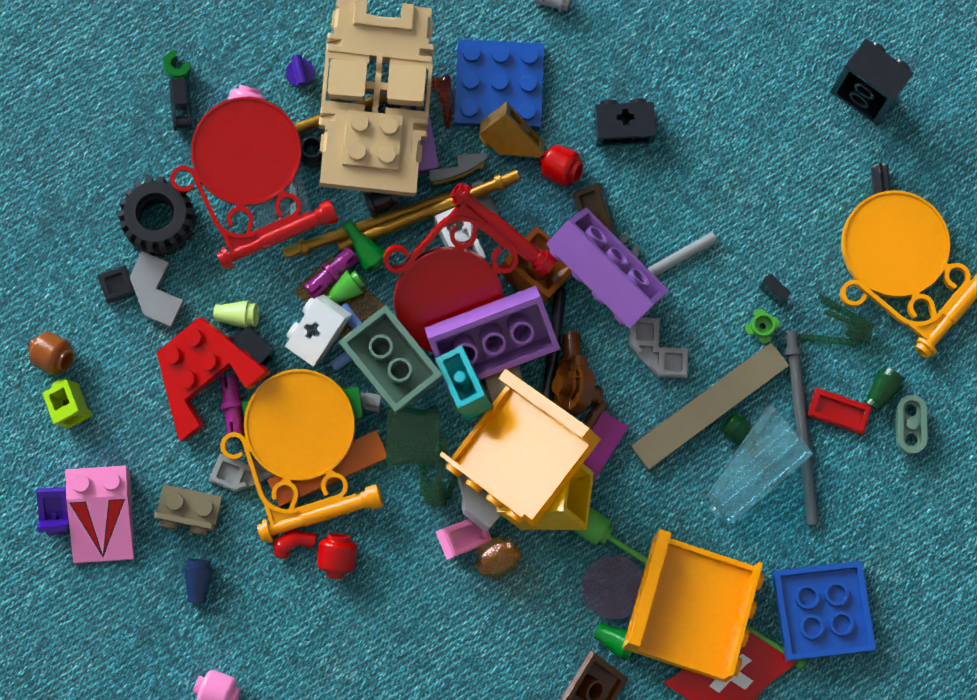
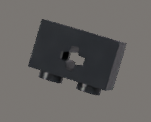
[594,98,656,146]

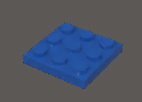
[454,39,544,130]
[771,561,876,662]

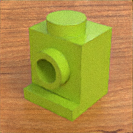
[42,379,93,429]

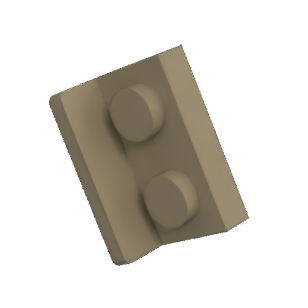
[154,484,223,536]

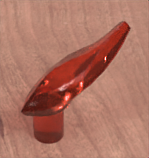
[431,73,452,128]

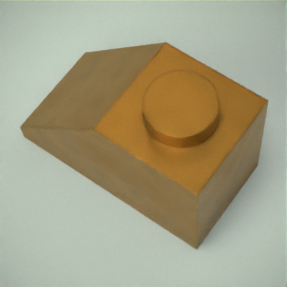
[479,101,544,158]

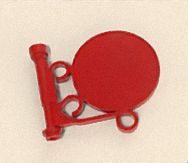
[170,97,339,270]
[383,183,557,352]

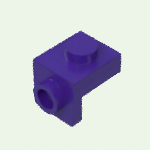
[36,487,69,536]

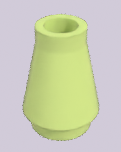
[213,300,259,329]

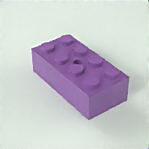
[546,207,669,329]
[425,286,560,392]

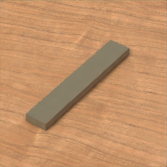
[630,342,789,471]

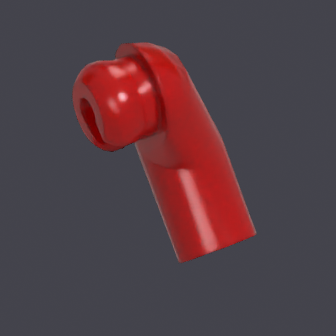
[273,530,317,559]

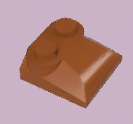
[501,226,572,304]

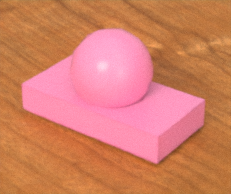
[436,519,493,560]

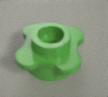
[745,309,780,344]

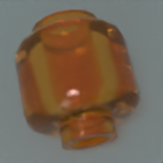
[475,536,522,581]

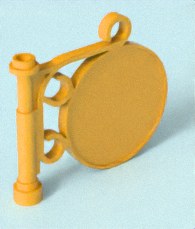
[839,190,977,359]
[220,369,384,543]

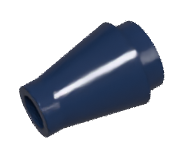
[183,559,214,603]

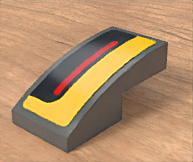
[429,152,487,189]

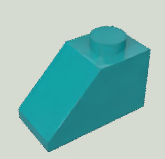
[435,345,493,421]

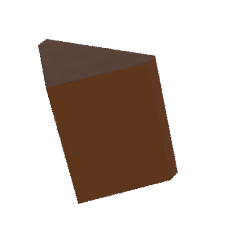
[560,651,628,700]

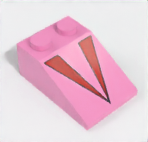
[65,465,134,564]

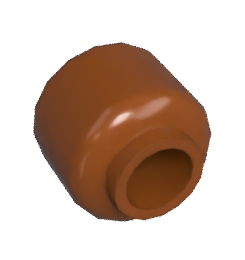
[28,331,74,375]

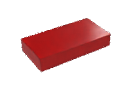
[806,388,872,436]

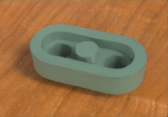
[895,395,928,455]

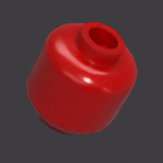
[538,144,584,187]
[317,533,358,579]

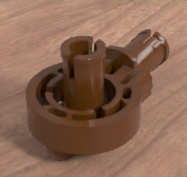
[551,332,603,415]

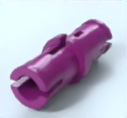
[303,247,359,299]
[219,375,245,435]

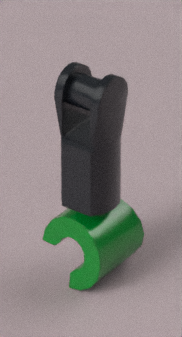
[163,49,193,131]

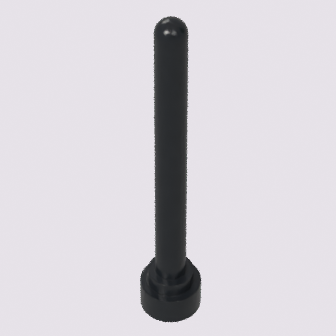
[542,287,566,402]

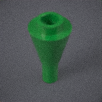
[342,219,385,271]

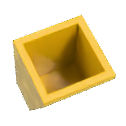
[496,464,594,530]

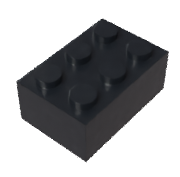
[831,38,914,125]

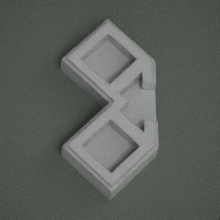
[130,251,184,328]
[629,317,688,379]
[208,453,276,493]
[457,474,501,533]

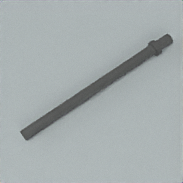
[784,331,819,526]

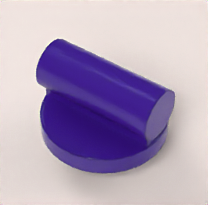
[286,55,315,88]

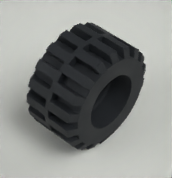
[118,176,196,256]

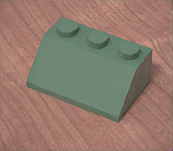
[338,305,443,413]

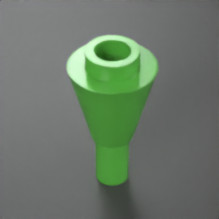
[326,269,366,304]

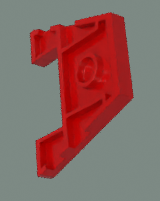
[156,317,270,441]

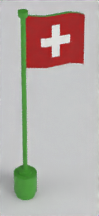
[572,507,807,700]

